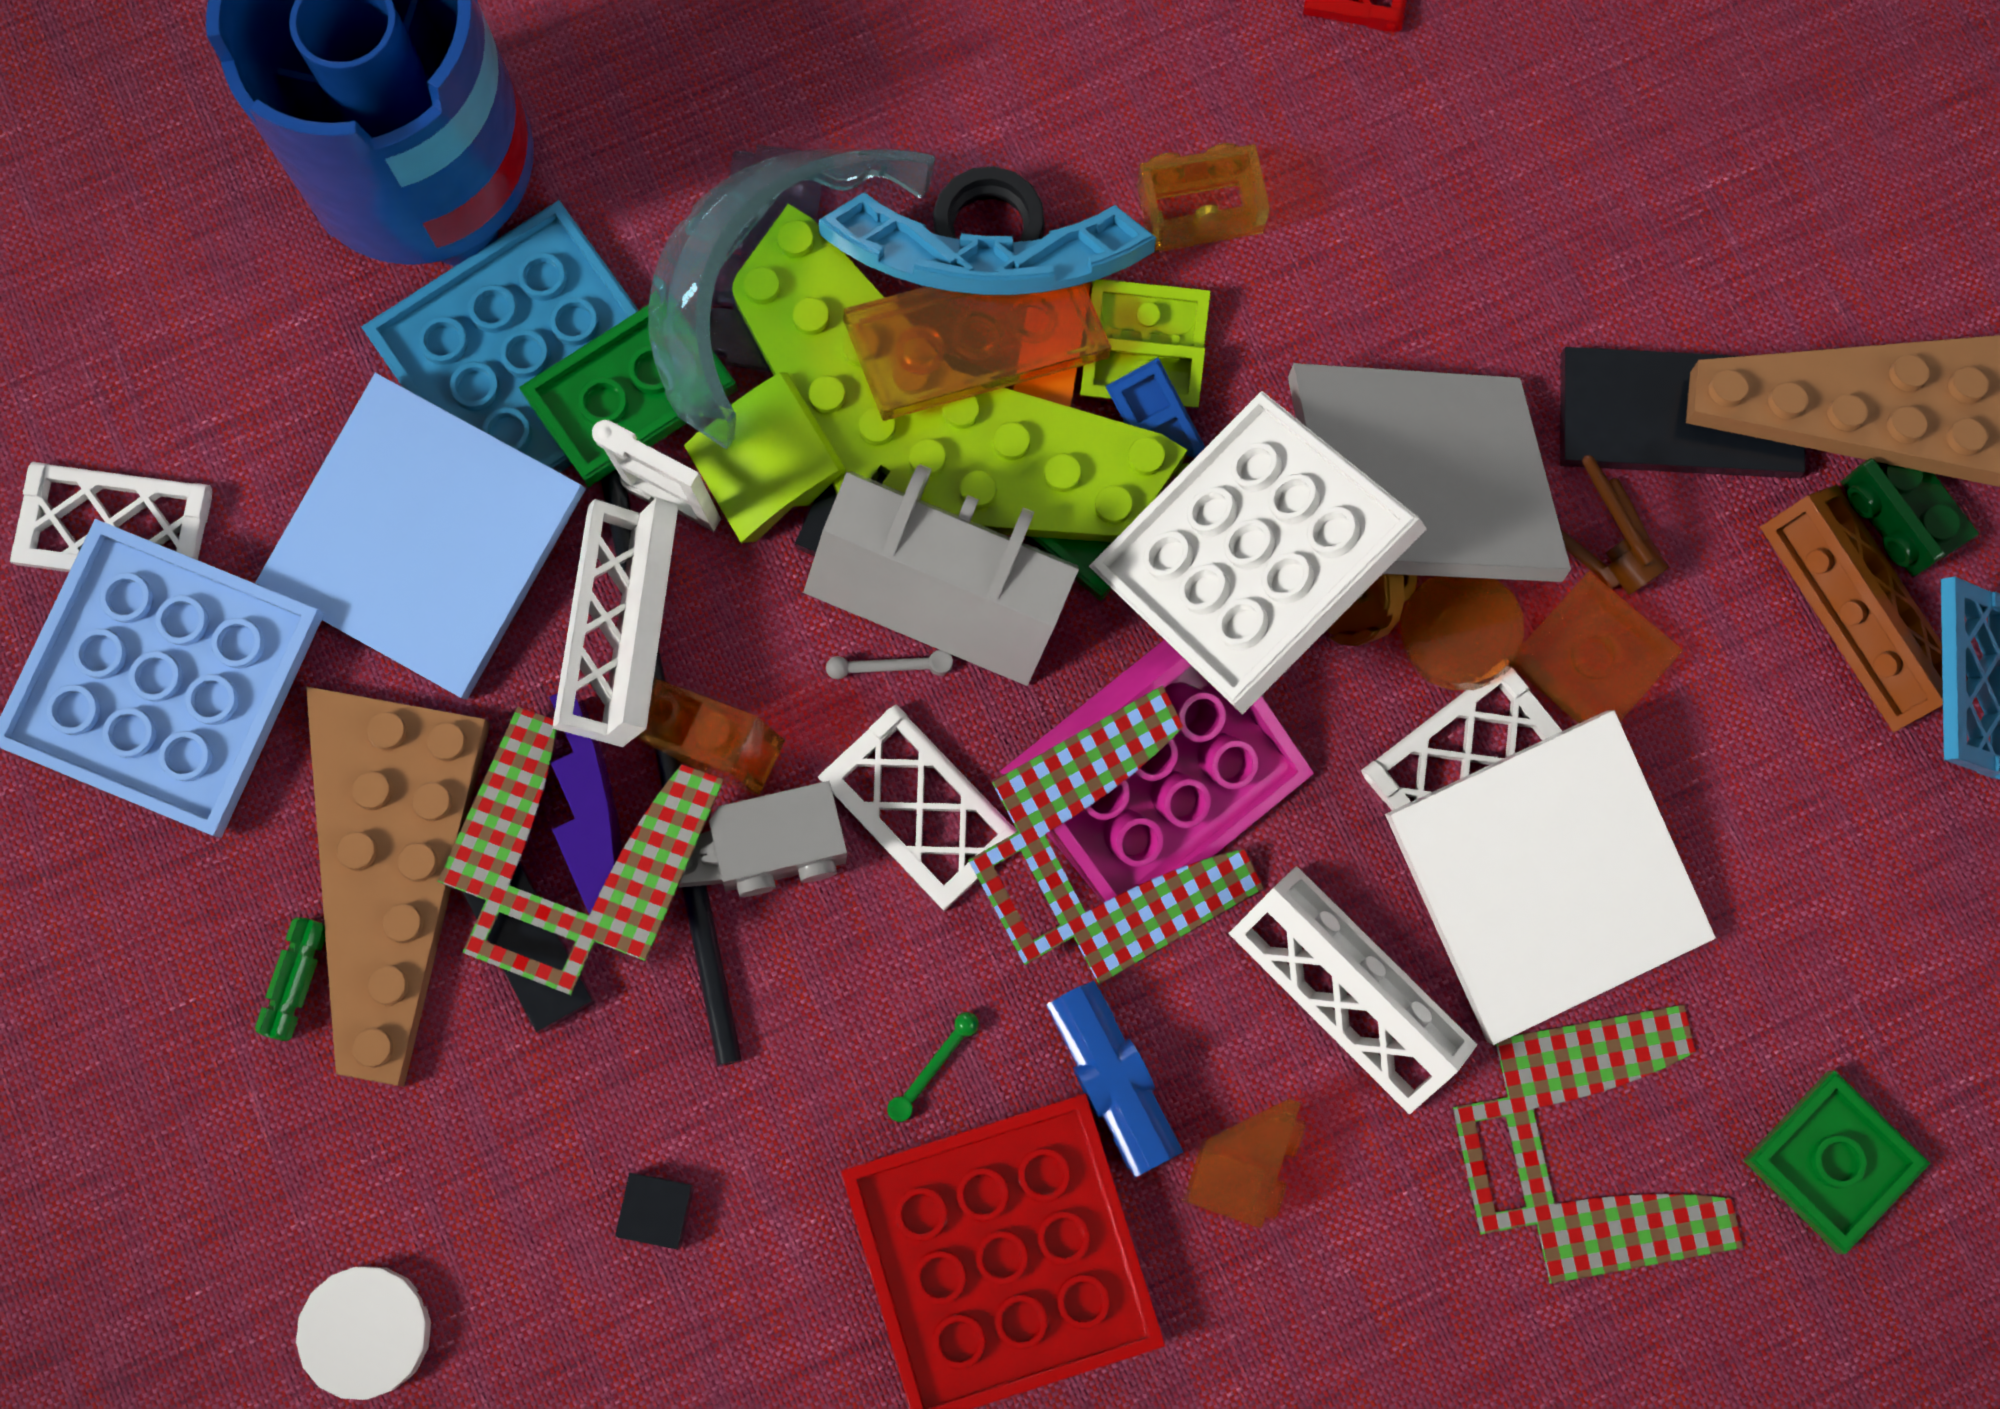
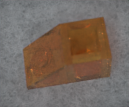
[635,678,785,795]
[1182,1099,1306,1228]

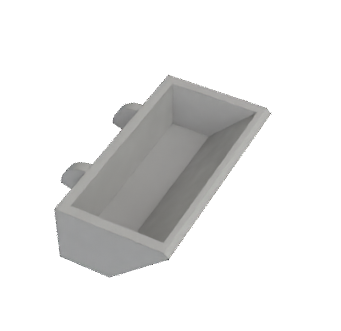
[803,464,1079,686]

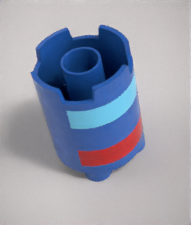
[206,0,534,266]

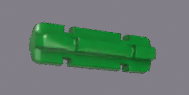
[255,917,326,1041]

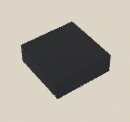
[615,1173,695,1250]

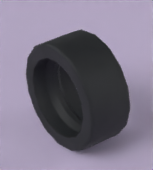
[933,166,1045,241]

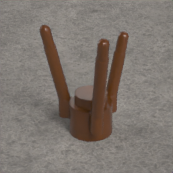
[1560,455,1670,596]

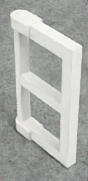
[592,420,721,532]

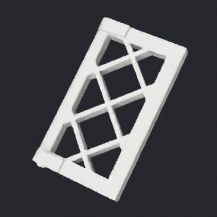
[10,462,212,572]
[1361,661,1562,811]
[818,704,1018,912]

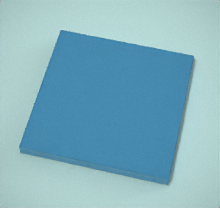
[361,200,639,473]

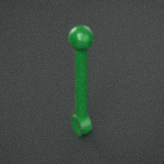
[887,1012,979,1122]

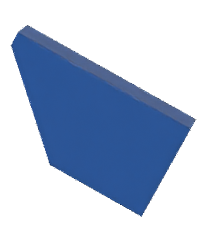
[1105,357,1206,458]

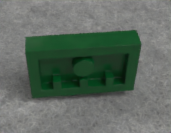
[1840,458,1979,578]

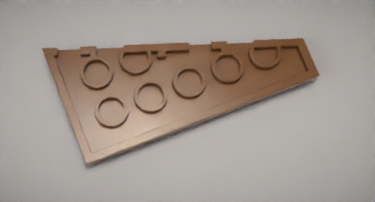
[1686,335,2000,487]
[306,686,490,1087]

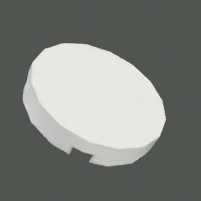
[296,1266,431,1400]

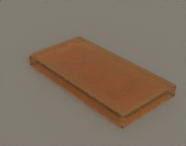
[843,284,1112,421]

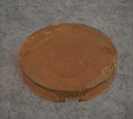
[1401,576,1524,690]

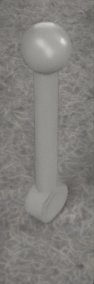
[825,650,953,680]

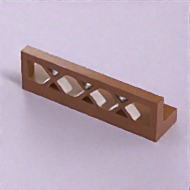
[1760,484,1967,733]

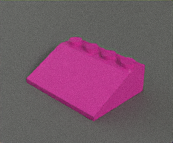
[999,640,1314,903]

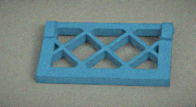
[1941,576,2000,780]

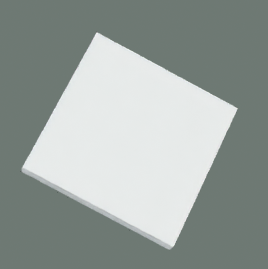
[1089,391,1427,715]
[1385,710,1716,1045]

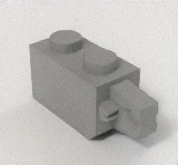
[678,781,847,897]

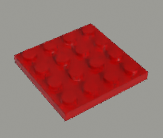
[841,1093,1165,1409]

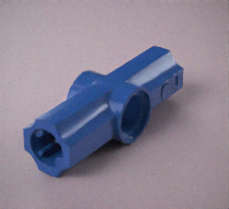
[1046,980,1183,1178]

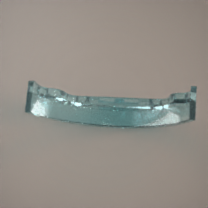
[648,148,935,449]

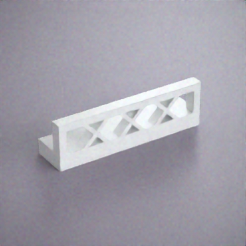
[552,497,679,747]
[1228,866,1478,1115]

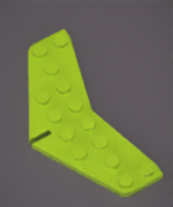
[733,204,1188,542]

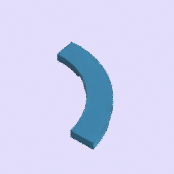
[819,192,1156,295]

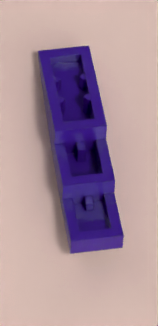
[549,692,622,950]

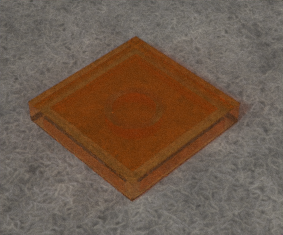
[1507,571,1683,724]

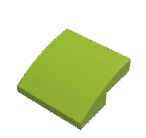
[1080,279,1211,408]
[684,372,846,543]

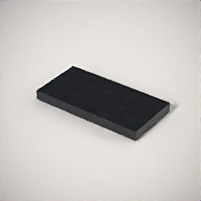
[1560,347,1805,479]

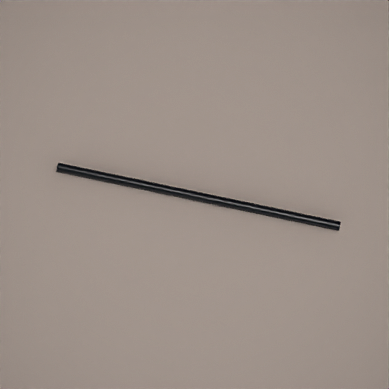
[601,470,742,1067]

